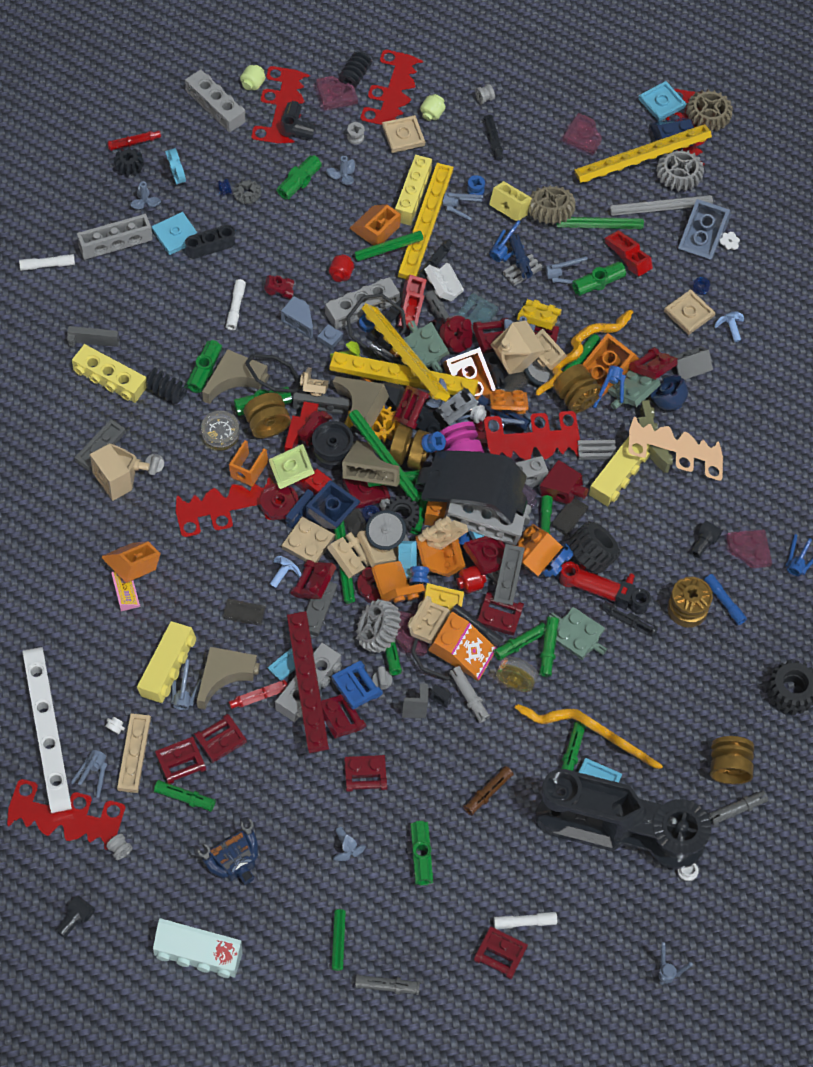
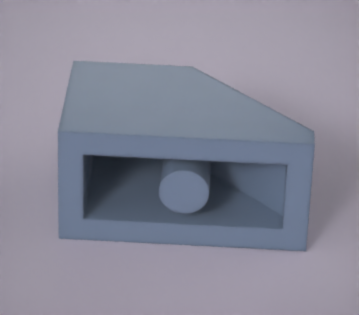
[281,296,313,339]

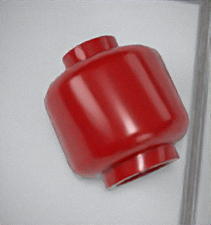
[328,254,354,282]
[456,566,486,594]

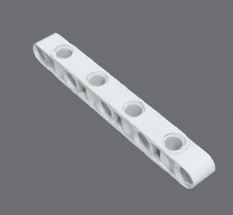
[23,647,72,813]

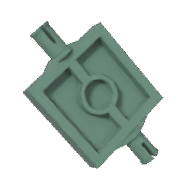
[404,321,450,373]
[608,370,661,410]
[549,607,607,660]

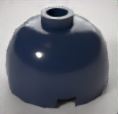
[650,375,688,410]

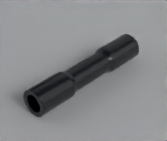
[450,604,504,648]

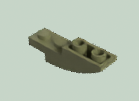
[638,400,673,473]

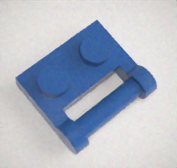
[332,661,383,710]

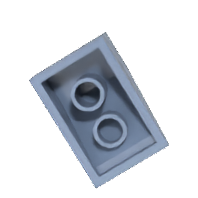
[678,199,731,260]

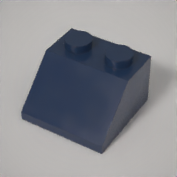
[650,117,694,147]
[306,480,360,529]

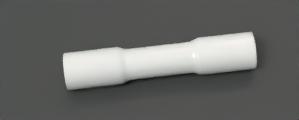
[19,254,75,271]
[226,279,246,330]
[493,912,557,929]

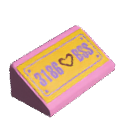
[111,572,140,611]

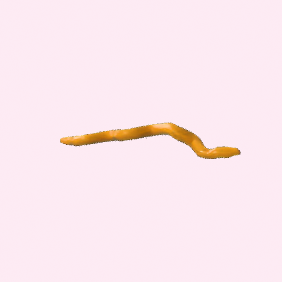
[536,310,633,396]
[514,704,663,769]

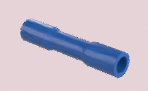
[704,574,747,625]

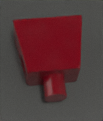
[540,460,588,504]

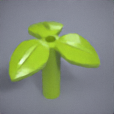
[330,341,360,360]

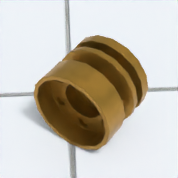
[553,364,601,413]
[668,577,713,627]
[710,736,754,785]

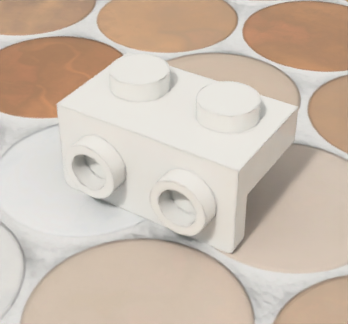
[424,263,464,301]

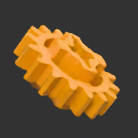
[372,405,400,443]

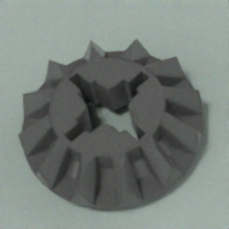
[233,179,261,204]

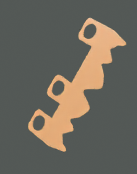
[628,417,723,481]

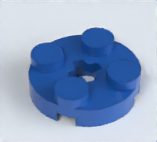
[541,543,573,577]

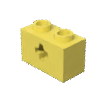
[489,181,532,221]

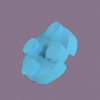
[165,148,186,185]

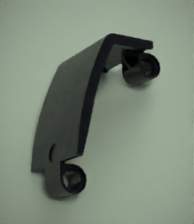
[415,451,528,524]

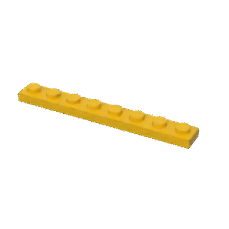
[574,124,712,183]
[398,163,454,279]
[361,303,450,401]
[330,352,478,397]

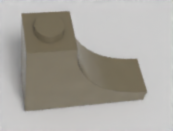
[202,349,269,404]
[333,376,389,428]
[342,441,400,486]
[197,647,260,710]

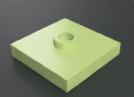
[269,444,315,489]

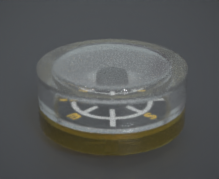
[201,411,239,450]
[496,657,539,692]

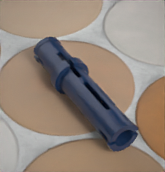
[509,234,533,279]
[477,395,531,431]

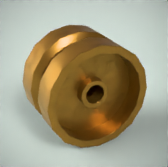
[243,393,291,439]

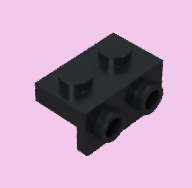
[416,399,447,434]

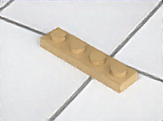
[117,713,151,793]

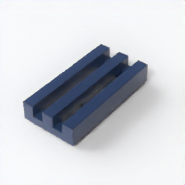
[286,489,314,529]

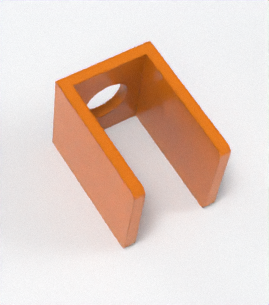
[229,440,268,487]

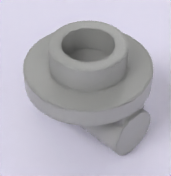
[145,454,164,475]
[373,667,392,690]

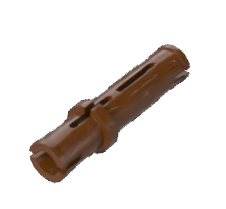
[463,766,514,816]

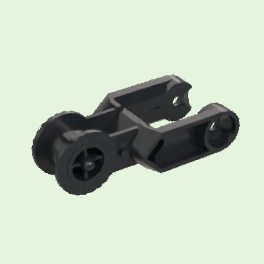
[535,769,711,869]

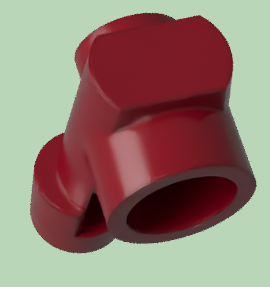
[264,275,294,299]

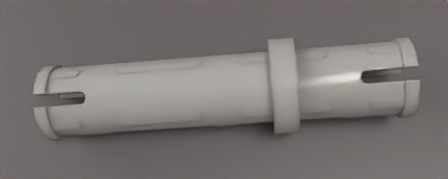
[449,666,490,723]

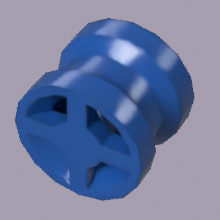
[467,175,485,195]
[422,432,446,453]
[409,566,430,585]

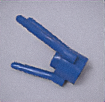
[489,220,524,262]
[593,366,626,408]
[785,534,813,577]

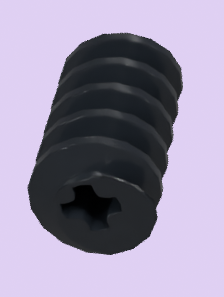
[339,51,372,90]
[146,367,188,404]

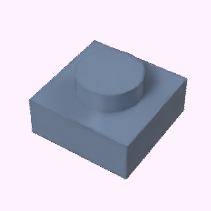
[317,324,343,349]

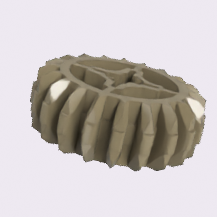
[686,89,733,132]
[528,185,576,225]

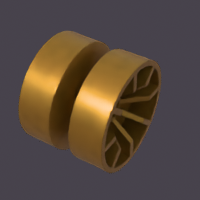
[390,424,431,470]

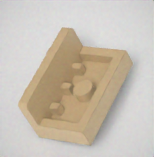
[536,329,567,370]
[300,367,329,396]
[408,596,450,644]

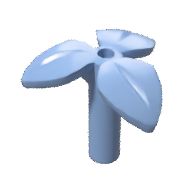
[715,311,744,342]
[270,556,301,588]

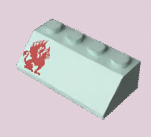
[153,918,242,978]

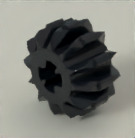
[114,147,144,177]

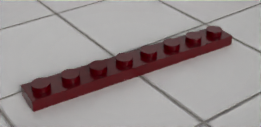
[287,611,329,753]

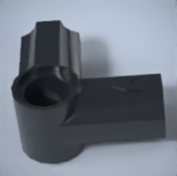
[280,101,316,139]

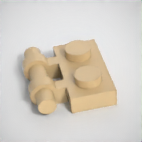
[418,516,468,550]
[327,532,371,579]

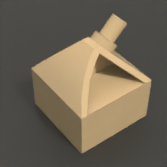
[491,321,545,374]
[90,444,150,501]

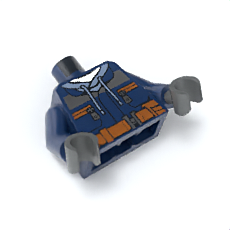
[195,818,258,885]

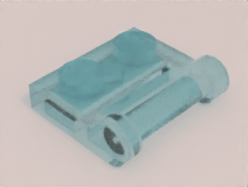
[454,293,498,334]

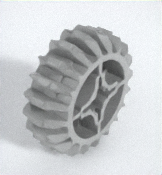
[656,149,704,192]
[356,599,402,653]

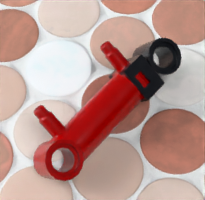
[559,562,651,614]

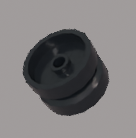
[312,421,353,470]

